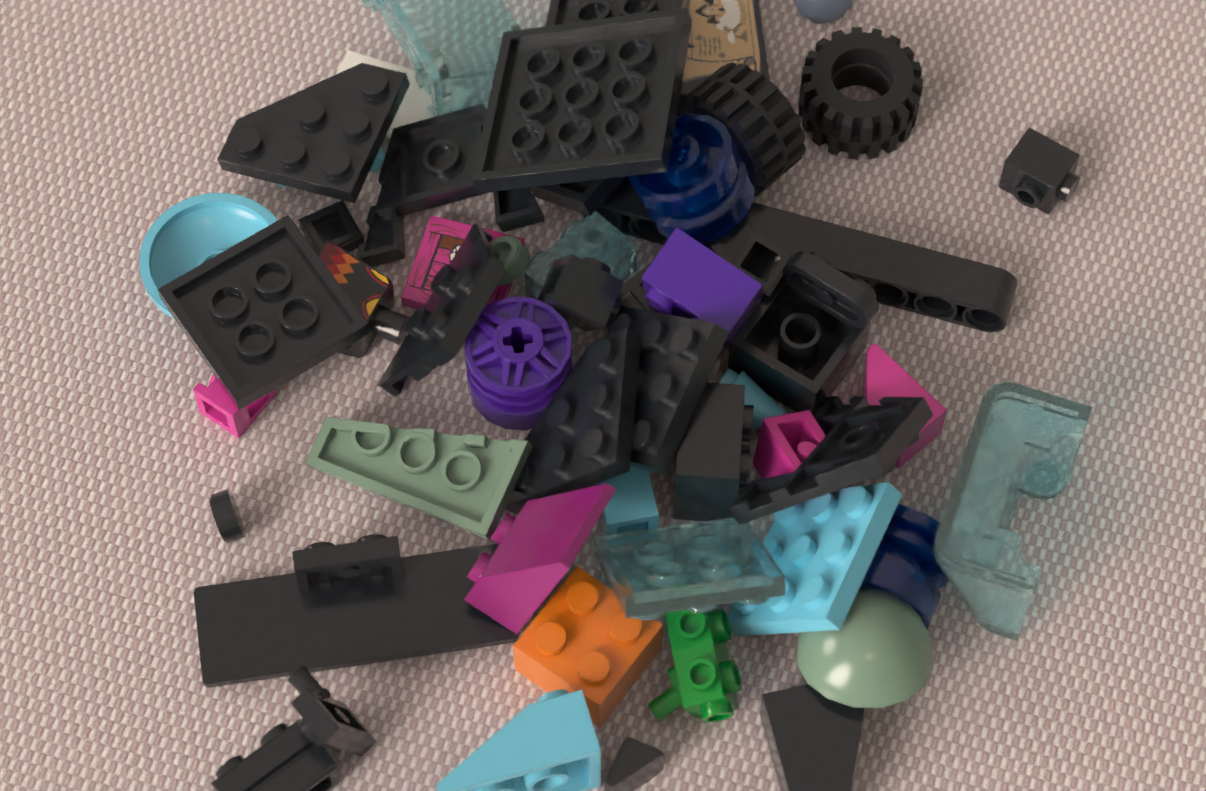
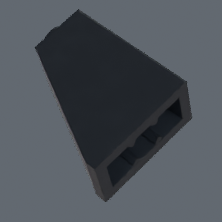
[760,684,865,791]

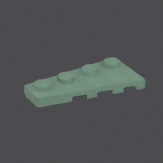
[305,417,533,540]

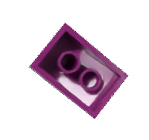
[464,483,616,634]

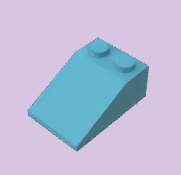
[436,690,601,791]

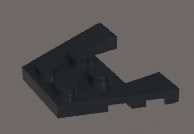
[357,103,545,267]
[729,396,933,525]

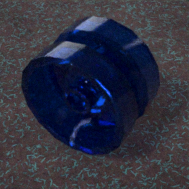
[628,114,755,243]

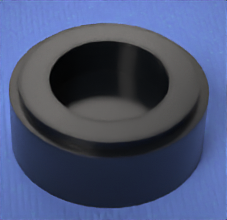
[209,489,246,543]

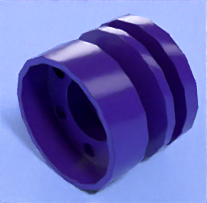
[464,296,573,431]

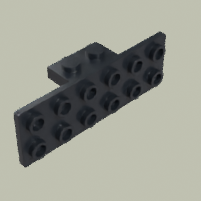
[193,534,519,688]

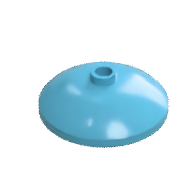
[139,193,278,319]

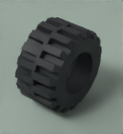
[798,27,923,160]
[677,62,806,197]

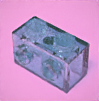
[524,211,637,331]

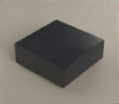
[298,200,365,255]

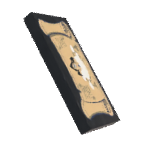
[679,0,770,102]

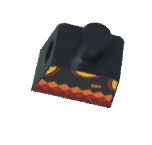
[318,240,410,358]

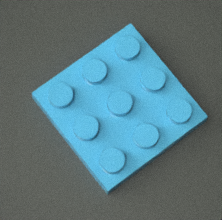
[728,482,902,636]

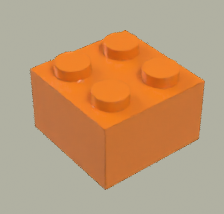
[513,566,663,728]

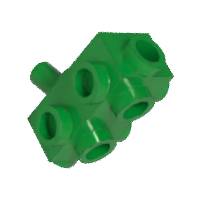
[648,591,742,723]

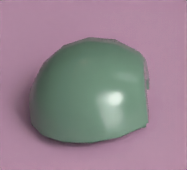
[797,586,934,708]

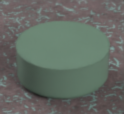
[490,235,530,286]

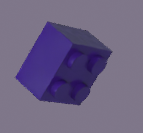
[641,227,763,351]

